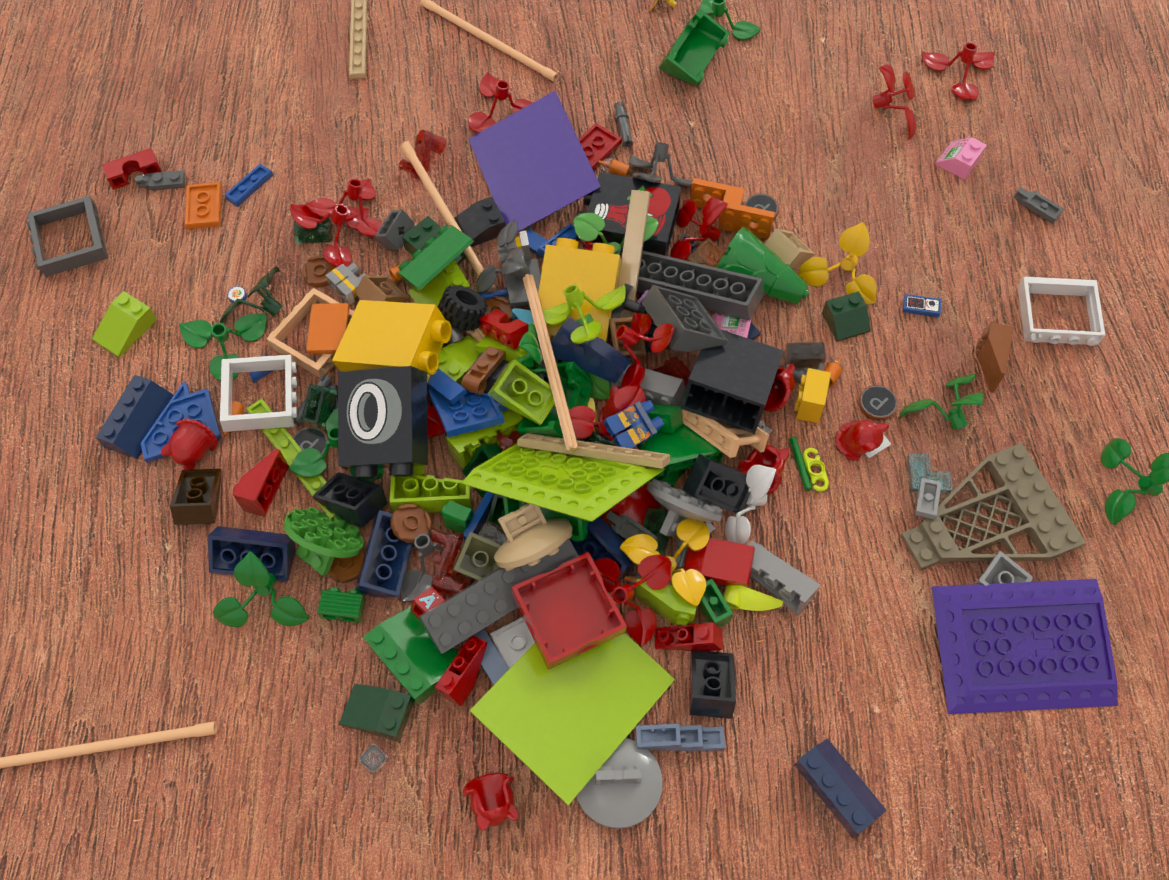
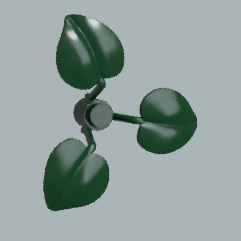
[220,266,283,324]

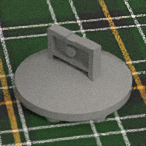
[646,479,723,536]
[576,738,662,829]

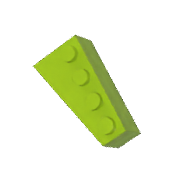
[446,409,523,469]
[390,473,472,513]

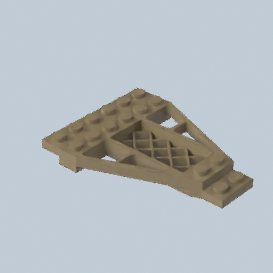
[900,443,1086,570]

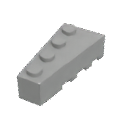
[610,364,685,406]
[748,541,820,616]

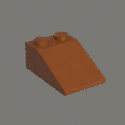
[976,322,1014,393]

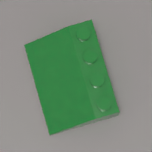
[396,225,474,290]
[363,607,458,706]

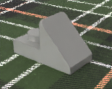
[915,478,942,520]

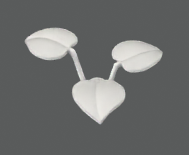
[725,465,776,545]

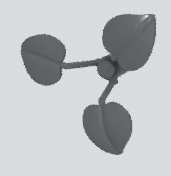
[629,142,704,186]
[476,220,530,294]
[400,526,464,602]

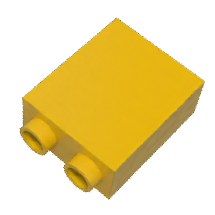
[533,238,621,344]
[332,300,452,382]

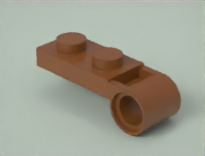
[461,346,506,395]

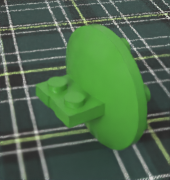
[283,507,364,575]

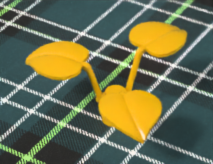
[798,222,877,304]
[620,519,710,607]

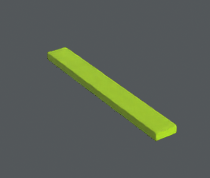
[246,398,336,520]

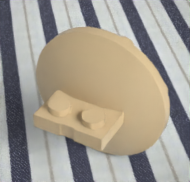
[494,503,572,571]

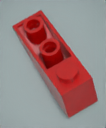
[655,622,723,651]
[435,635,487,707]

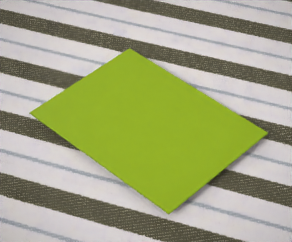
[461,443,665,522]
[470,633,675,805]

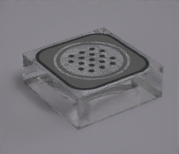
[358,743,390,775]

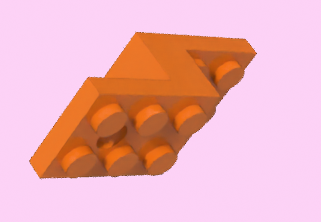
[690,178,775,239]

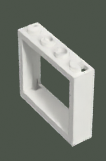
[1018,277,1105,346]
[220,355,297,432]

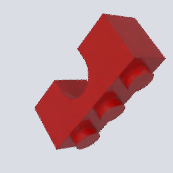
[102,148,162,190]
[480,309,529,350]

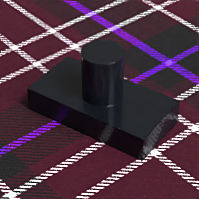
[611,283,640,318]

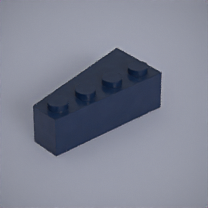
[551,316,632,384]

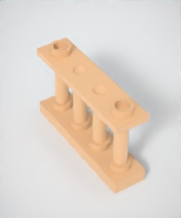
[682,409,769,458]

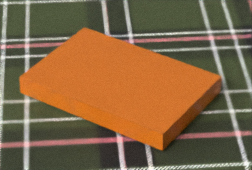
[184,182,222,229]
[306,303,349,354]

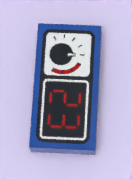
[903,294,941,317]

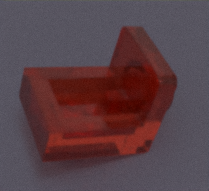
[495,430,522,451]

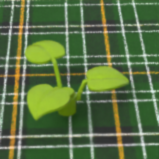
[543,285,626,344]

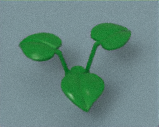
[700,0,761,40]
[179,314,267,381]
[517,323,566,397]
[900,373,984,429]
[289,408,384,482]
[1101,438,1169,526]
[213,551,310,627]

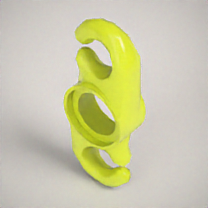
[802,448,829,492]

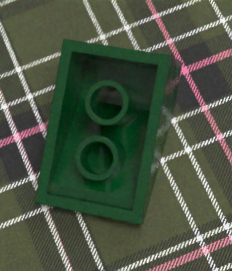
[402,216,466,265]
[339,683,414,743]

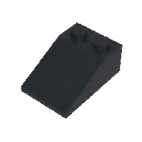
[446,196,506,247]
[683,453,751,513]
[312,472,388,528]
[689,650,736,719]

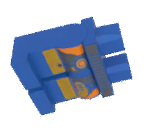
[603,400,664,449]

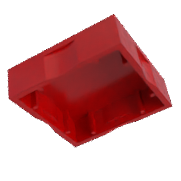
[512,552,627,670]

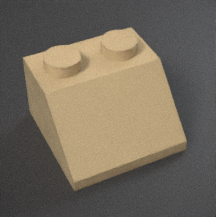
[765,229,815,269]

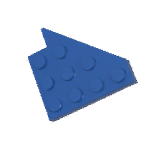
[140,381,222,463]
[427,387,509,437]

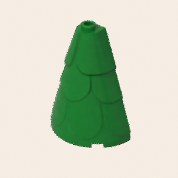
[716,227,810,304]

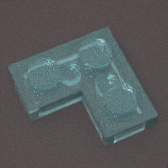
[908,453,953,493]

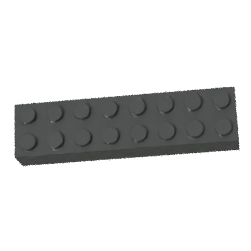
[637,250,764,321]
[418,539,578,654]

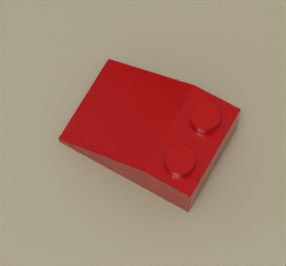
[233,449,289,517]
[684,538,755,586]

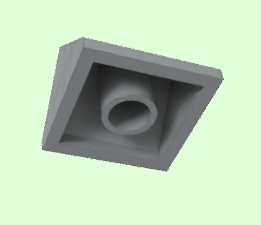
[977,551,1033,586]

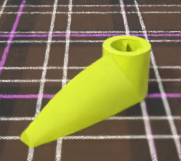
[724,585,783,611]

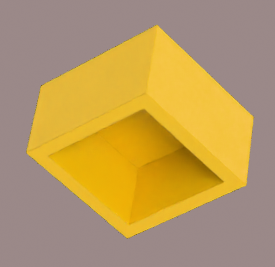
[794,368,831,423]

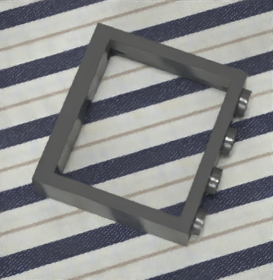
[27,196,108,277]

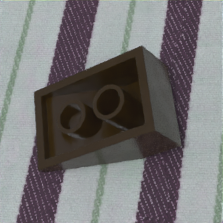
[170,469,222,525]

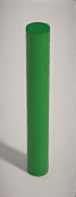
[789,437,812,491]

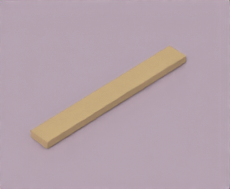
[349,0,368,79]
[618,190,650,318]
[517,433,670,469]

